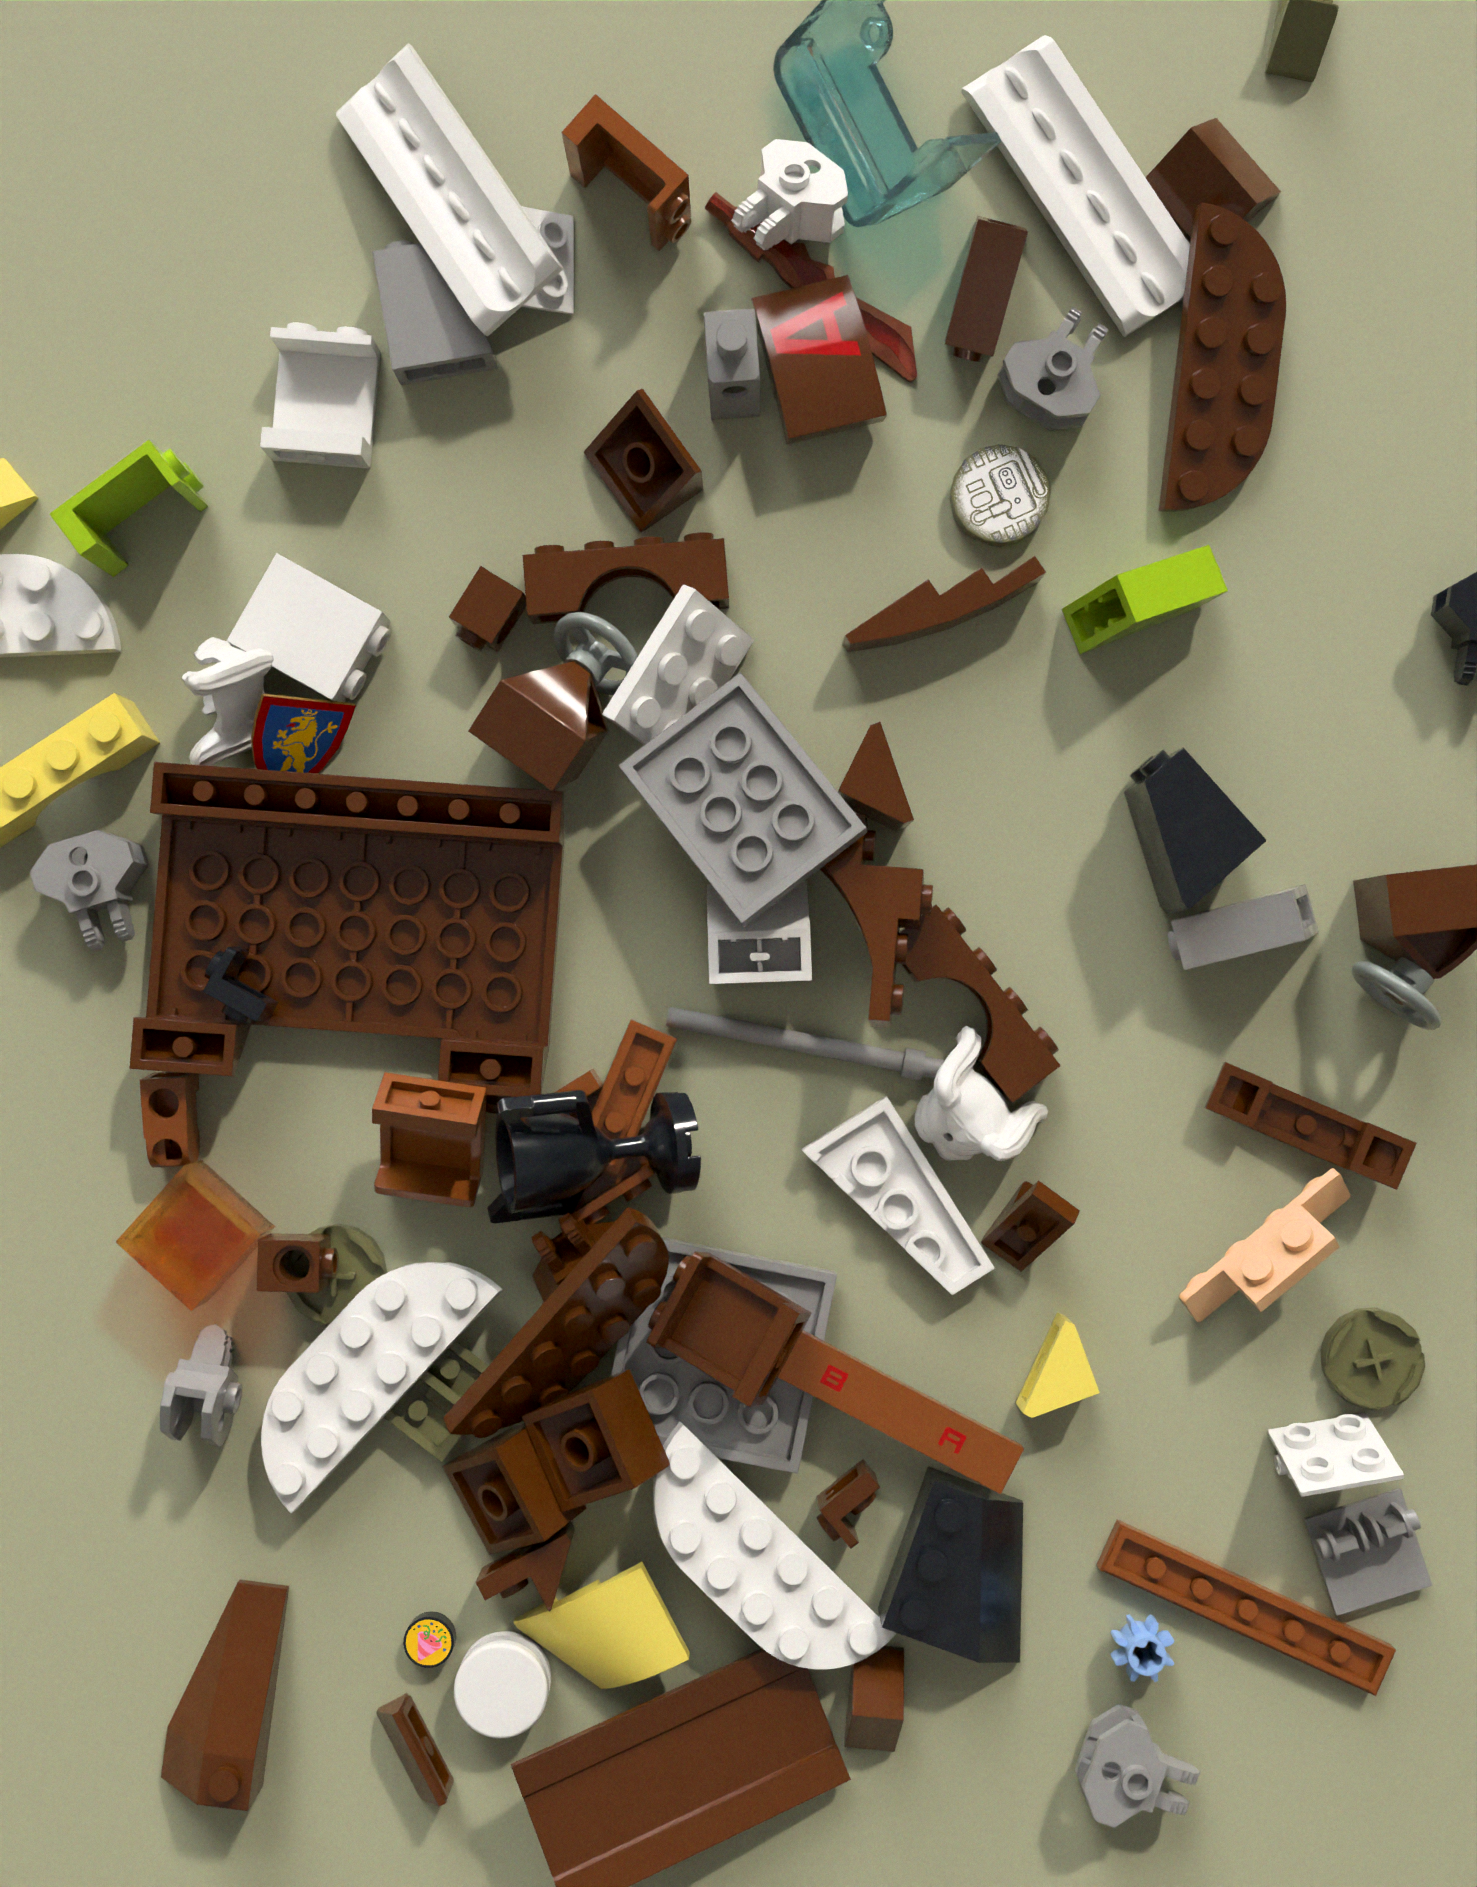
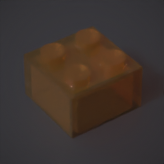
[116,1160,275,1311]

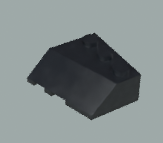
[878,1466,1023,1663]

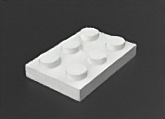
[602,585,754,745]

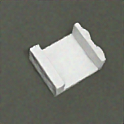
[260,322,381,469]

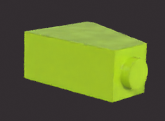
[1062,545,1228,654]

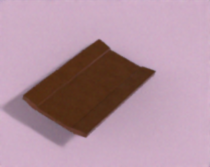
[511,1648,851,1887]

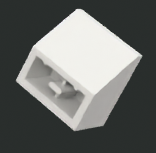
[707,881,812,984]

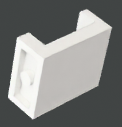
[227,553,391,702]

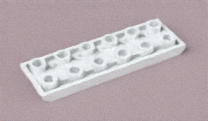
[961,35,1190,338]
[336,43,563,337]

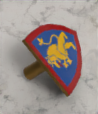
[251,693,356,774]

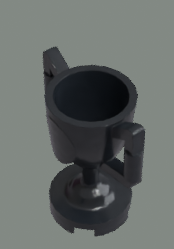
[487,1090,701,1224]

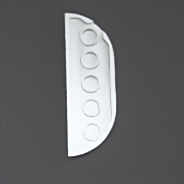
[0,554,121,657]
[261,1262,503,1513]
[652,1422,896,1669]

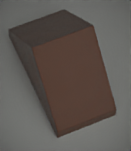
[844,1646,904,1752]

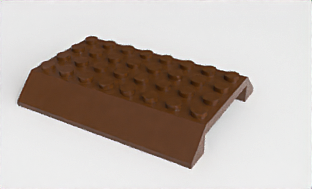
[129,762,564,1097]

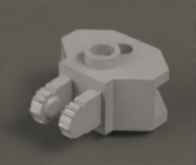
[997,307,1109,431]
[30,830,149,951]
[160,1323,242,1447]
[1075,1704,1200,1828]

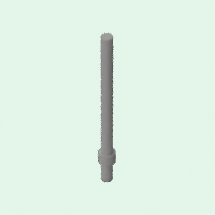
[666,1007,945,1081]

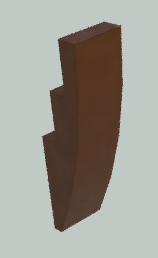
[842,556,1046,652]

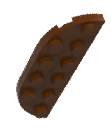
[1158,202,1286,512]
[443,1207,669,1438]

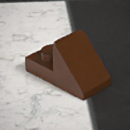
[981,1180,1080,1272]
[475,1521,575,1611]

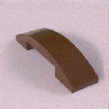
[1204,1062,1417,1190]

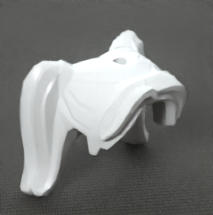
[182,637,274,766]
[915,1026,1048,1161]

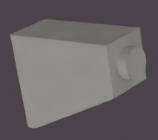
[372,240,498,385]
[1168,884,1319,970]

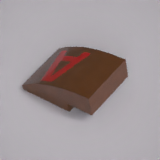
[751,275,887,445]

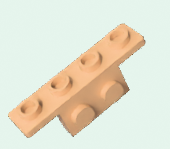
[1179,1168,1351,1322]

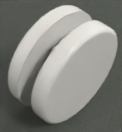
[454,1631,551,1739]

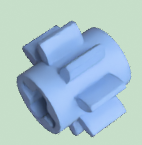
[1110,1614,1175,1682]

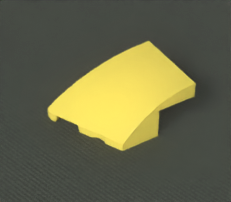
[514,1562,690,1689]

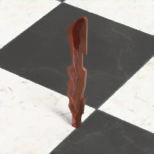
[705,192,917,382]

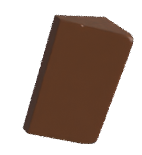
[376,1693,454,1807]

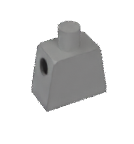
[704,309,760,420]

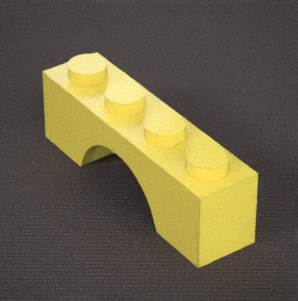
[0,693,160,848]

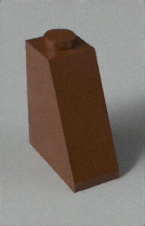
[945,215,1028,362]

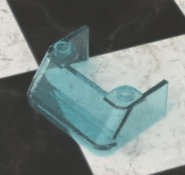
[773,0,1001,227]

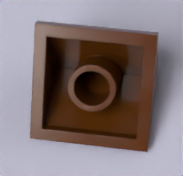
[1145,118,1281,242]
[584,389,703,532]
[838,722,914,832]

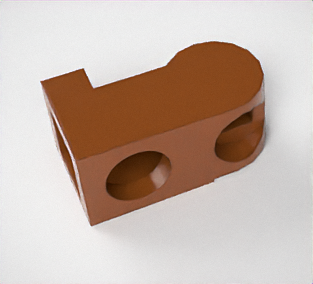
[139,1072,200,1168]

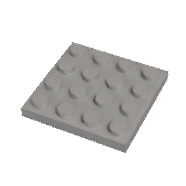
[611,1237,837,1474]

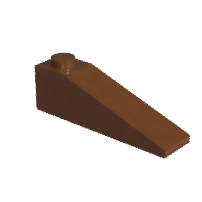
[161,1580,289,1811]

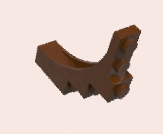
[820,814,933,1028]

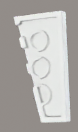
[802,1096,995,1295]

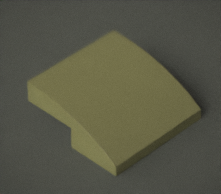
[383,1340,488,1462]

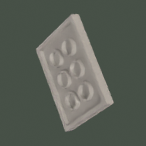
[618,672,867,927]

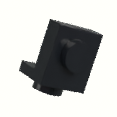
[203,946,279,1025]

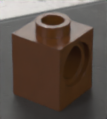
[449,566,527,652]
[257,1233,338,1293]

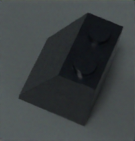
[1124,747,1267,914]

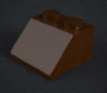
[521,1369,670,1512]
[442,1424,587,1555]

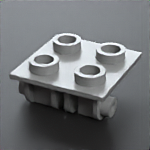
[1304,1488,1432,1616]

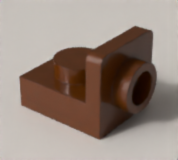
[816,1459,880,1549]

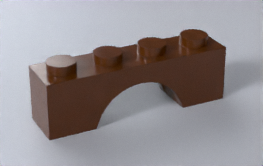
[522,532,729,624]
[899,904,1061,1103]

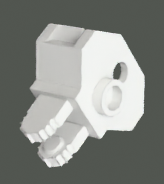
[731,139,848,250]

